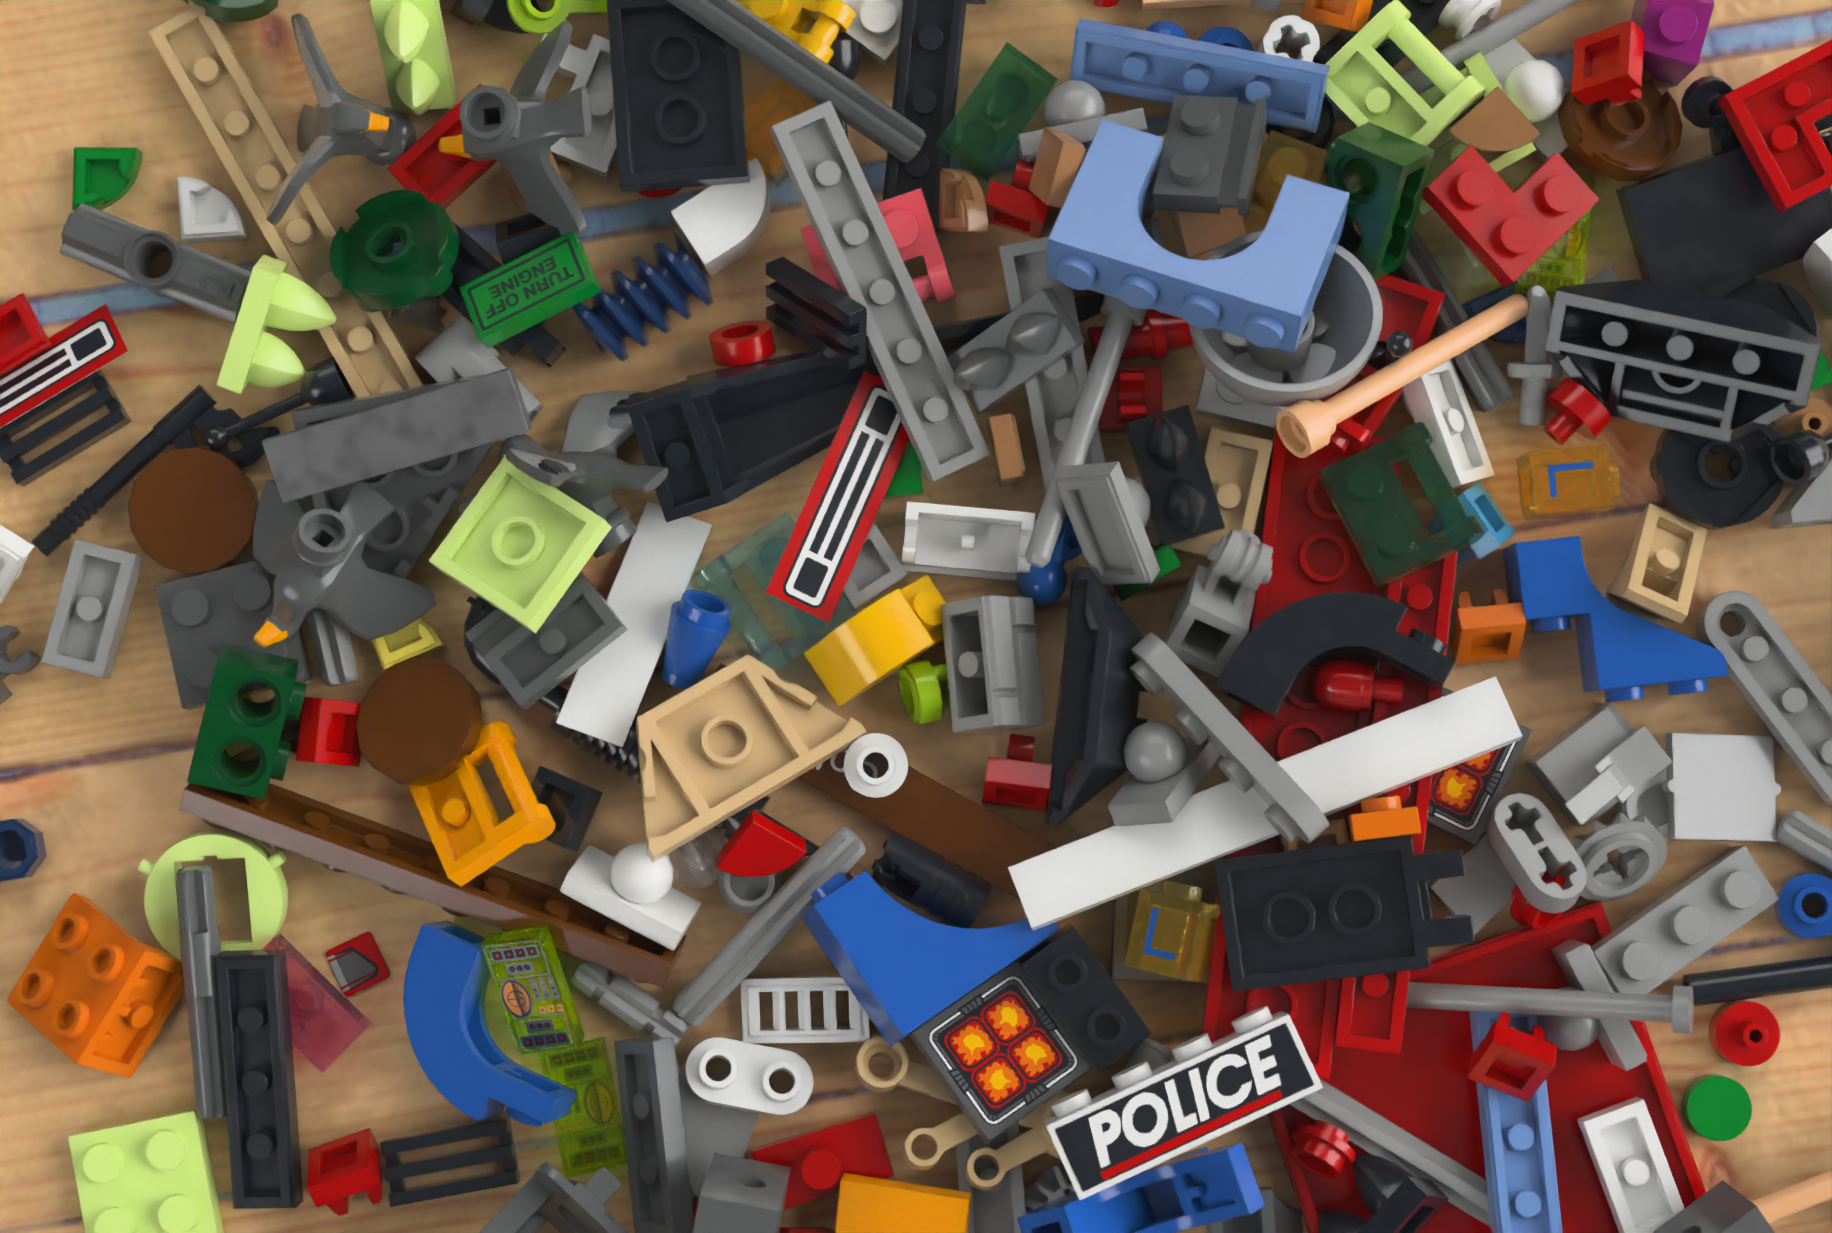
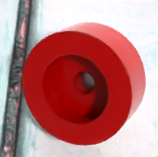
[709,321,776,367]
[1543,378,1612,445]
[1709,1000,1780,1066]

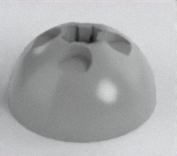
[1189,231,1383,407]

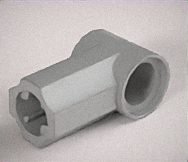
[415,314,544,442]

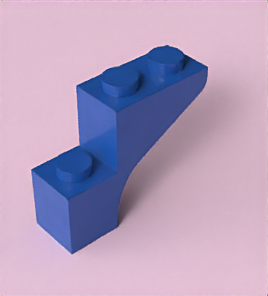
[1502,536,1728,703]

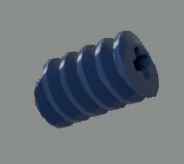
[572,231,713,361]

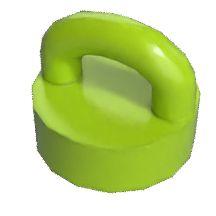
[899,659,950,726]

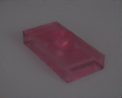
[262,933,372,1073]

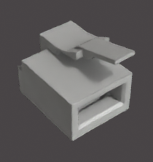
[1525,702,1672,827]

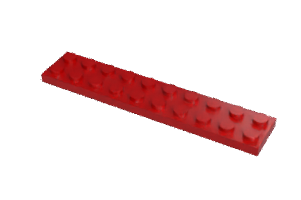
[1200,425,1403,1080]

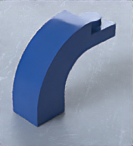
[403,921,578,1127]
[1017,1142,1265,1233]

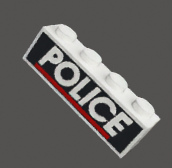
[1044,1006,1323,1200]

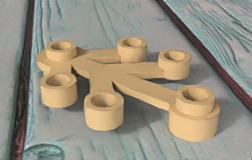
[855,1036,1071,1190]

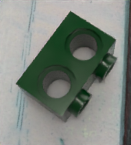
[1324,122,1435,281]
[187,643,307,800]

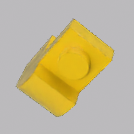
[804,574,946,707]

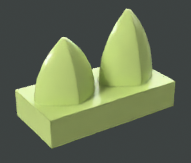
[369,0,457,116]
[216,254,337,394]

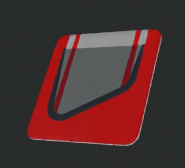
[326,932,390,997]

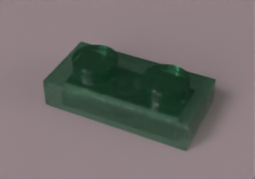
[936,42,1058,181]

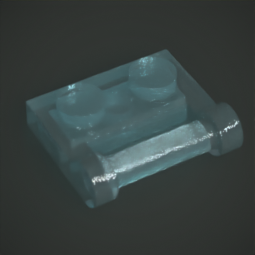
[693,511,856,674]

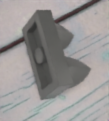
[947,288,1085,414]

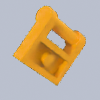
[408,721,555,887]

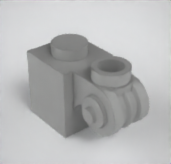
[1164,529,1273,678]

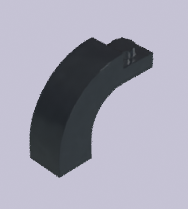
[1216,592,1456,721]

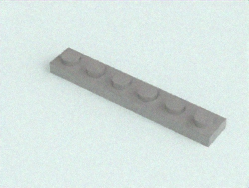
[769,101,991,482]

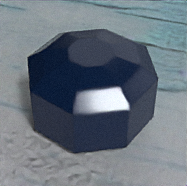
[0,819,46,882]

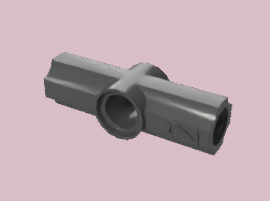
[60,203,252,325]

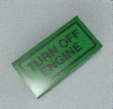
[460,232,601,348]

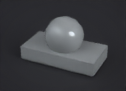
[1016,80,1148,165]
[1053,461,1160,586]
[1108,721,1221,826]
[1539,939,1648,1071]

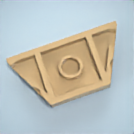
[636,654,867,863]

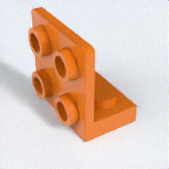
[8,893,184,1079]

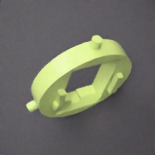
[138,830,288,961]

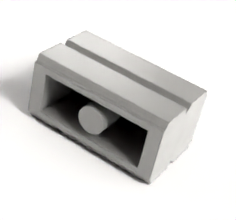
[941,595,1045,733]

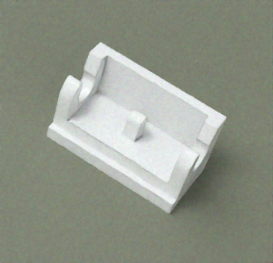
[902,502,1035,582]

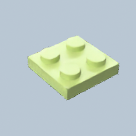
[429,456,612,634]
[68,1109,224,1233]

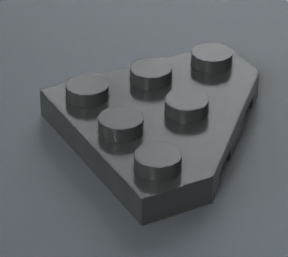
[292,374,496,579]

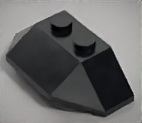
[1545,279,1823,442]
[1044,566,1149,824]

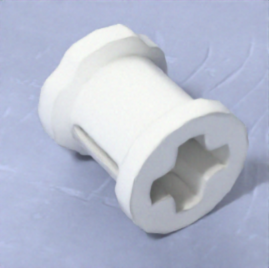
[1257,15,1320,62]

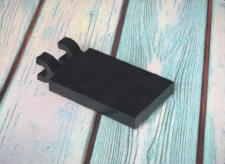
[607,0,750,192]
[1616,129,1832,294]
[1214,835,1475,992]

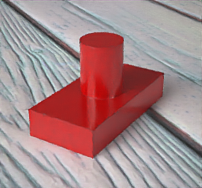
[752,1111,894,1209]

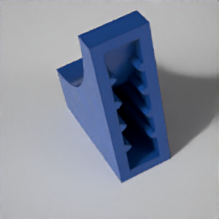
[802,870,1059,1048]

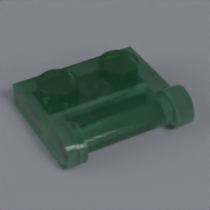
[1319,422,1485,588]

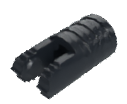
[871,834,993,928]

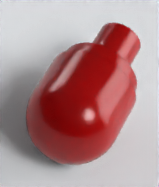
[1312,657,1405,712]

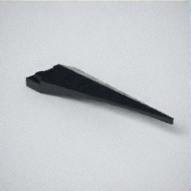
[626,293,1105,523]

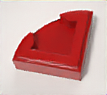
[716,810,807,877]

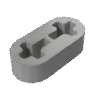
[1487,793,1587,913]

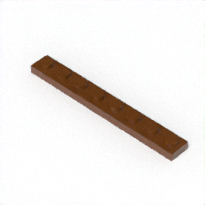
[179,783,686,988]

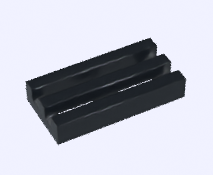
[766,257,867,371]
[0,369,132,487]
[380,1117,521,1207]

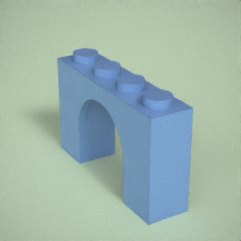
[1047,119,1350,354]

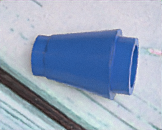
[660,590,732,689]

